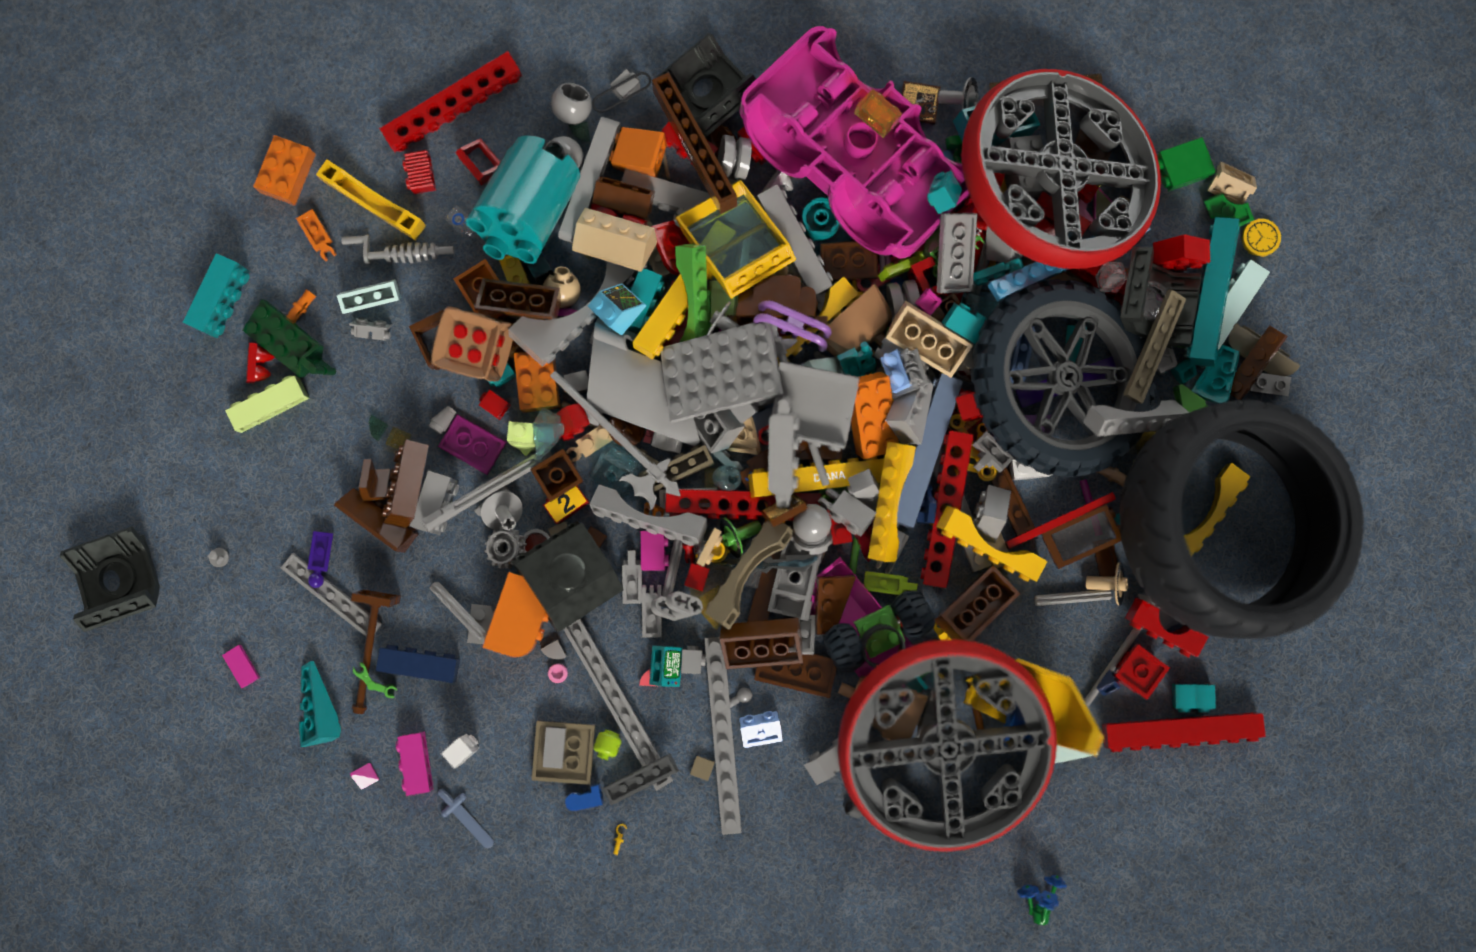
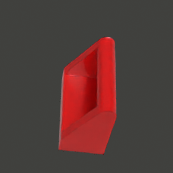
[455,138,500,186]

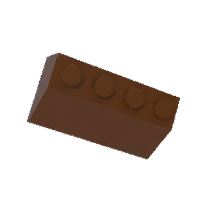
[474,278,561,320]
[334,488,419,553]
[720,618,803,669]

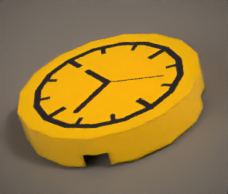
[1242,219,1281,257]

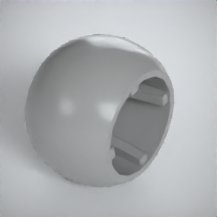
[551,83,592,124]
[544,136,584,171]

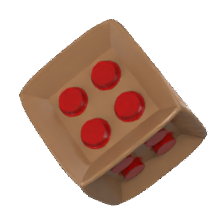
[432,307,513,381]

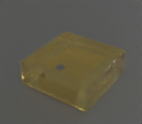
[385,427,412,449]

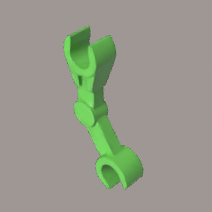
[353,662,397,698]

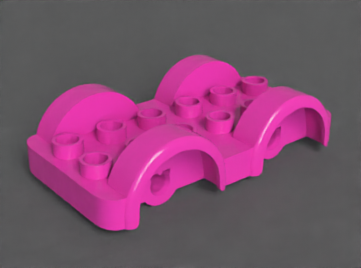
[739,26,970,258]

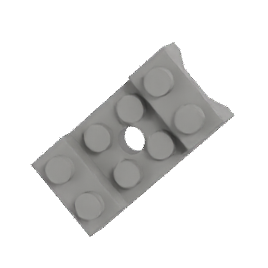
[768,537,824,621]

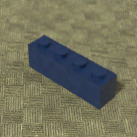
[376,644,460,683]

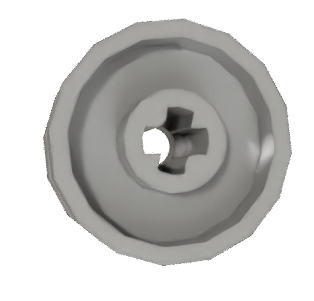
[717,135,752,180]
[886,279,921,321]

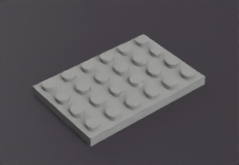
[661,322,783,423]

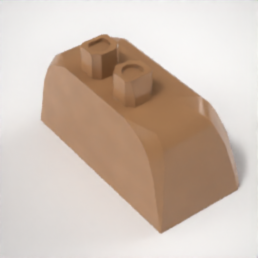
[818,284,892,357]

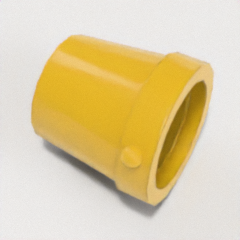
[705,540,730,563]

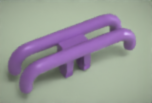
[754,301,832,352]

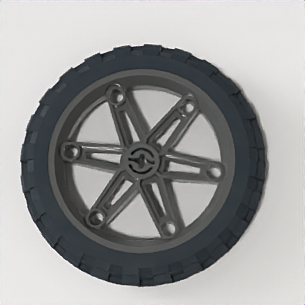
[971,279,1156,477]

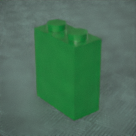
[1157,137,1216,192]

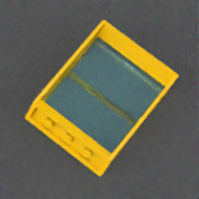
[675,180,796,299]

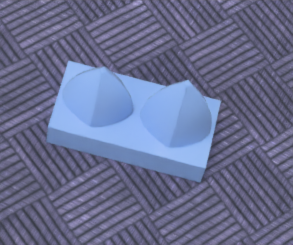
[880,349,912,394]

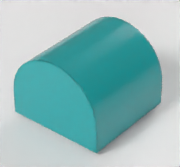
[1171,358,1197,385]

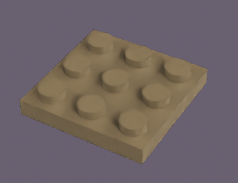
[532,721,596,785]

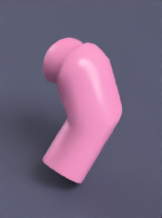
[1078,199,1093,224]

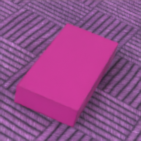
[222,645,260,688]

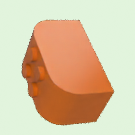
[482,572,549,657]

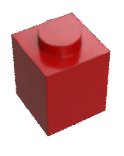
[479,390,511,420]
[684,561,710,591]

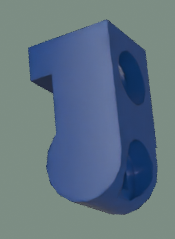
[565,783,604,811]

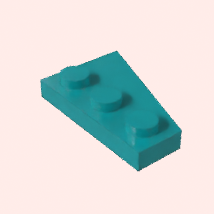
[1191,345,1240,404]

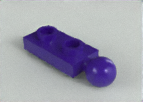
[307,531,334,588]

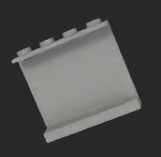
[766,362,860,451]

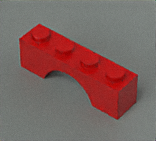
[1125,598,1209,658]

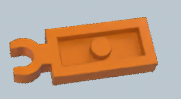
[296,209,336,261]

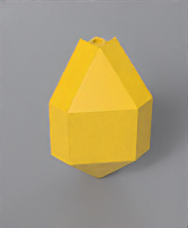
[963,658,1104,756]

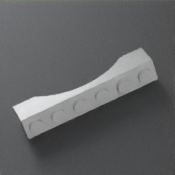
[1083,400,1189,436]
[590,485,708,546]

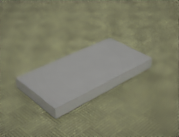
[937,213,977,293]

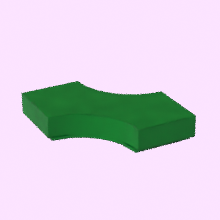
[1203,193,1254,226]

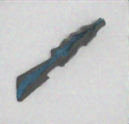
[714,554,818,574]

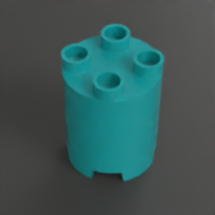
[466,136,581,264]

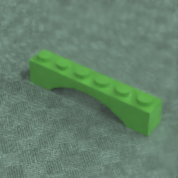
[675,244,709,343]

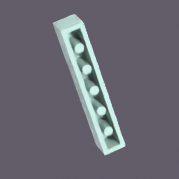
[1183,260,1270,368]

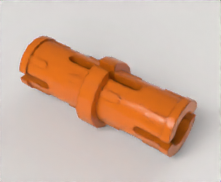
[286,289,316,323]

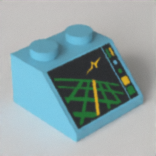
[588,283,647,335]

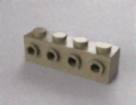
[638,445,714,493]

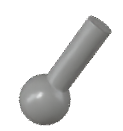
[730,687,752,708]

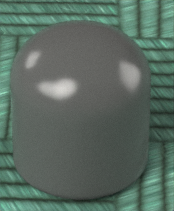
[844,799,863,818]

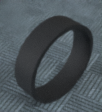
[861,624,905,668]

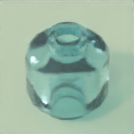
[713,466,741,491]

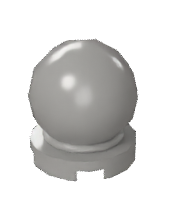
[793,504,832,555]

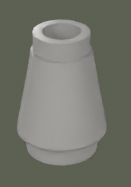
[429,406,456,435]

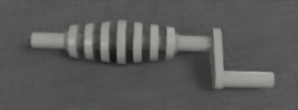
[341,234,454,264]

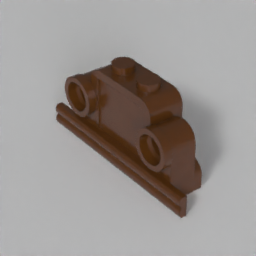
[727,274,828,328]

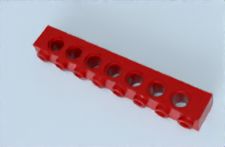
[379,51,522,153]
[921,431,974,588]
[665,489,821,521]

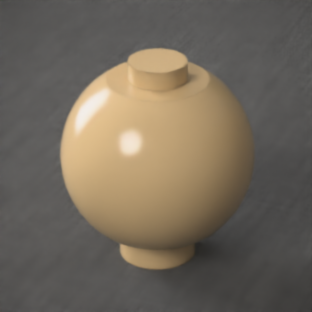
[543,267,581,309]

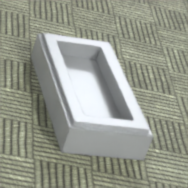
[543,727,566,769]

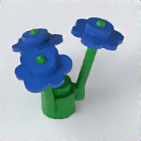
[1017,875,1067,925]

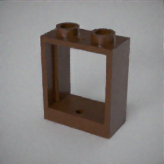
[409,310,444,370]

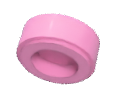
[548,663,568,683]

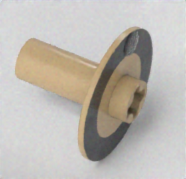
[1086,563,1128,605]

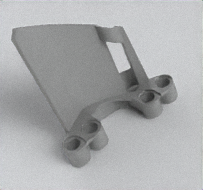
[584,317,700,446]

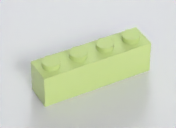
[225,375,309,433]

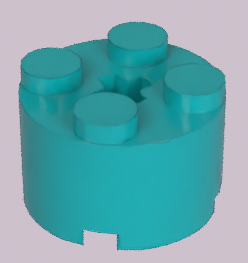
[802,198,839,241]

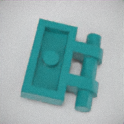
[837,342,877,377]

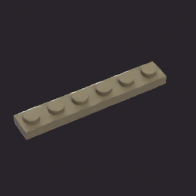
[1123,290,1186,404]

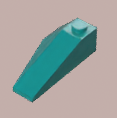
[299,661,341,747]

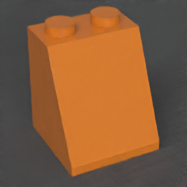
[610,127,667,178]

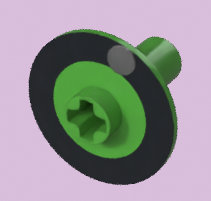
[720,518,762,558]

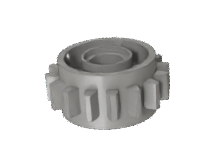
[485,527,527,569]

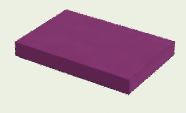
[438,414,507,475]

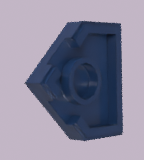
[915,485,937,524]

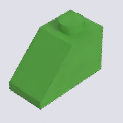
[1173,384,1208,412]

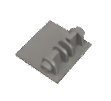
[884,348,929,399]

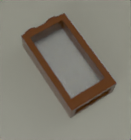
[1041,505,1122,569]

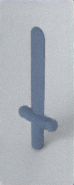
[438,788,494,849]

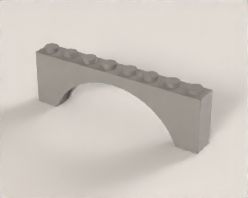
[508,259,649,367]

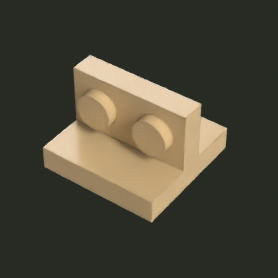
[1207,162,1257,204]

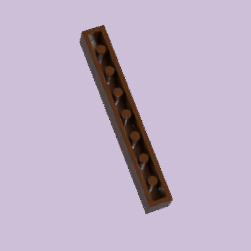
[652,72,737,214]

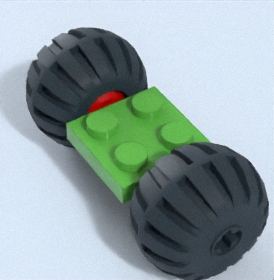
[823,591,935,672]

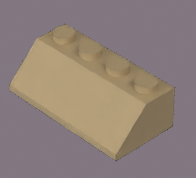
[572,208,657,272]
[885,301,973,378]

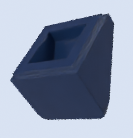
[1097,670,1121,696]

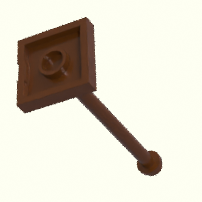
[351,589,401,714]

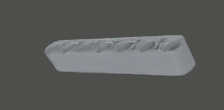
[558,116,621,243]

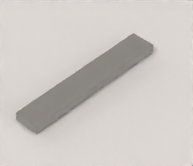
[281,553,382,636]

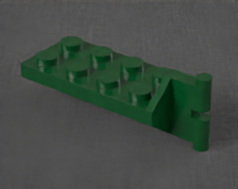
[242,299,336,377]

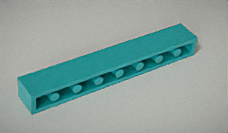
[1187,217,1240,367]

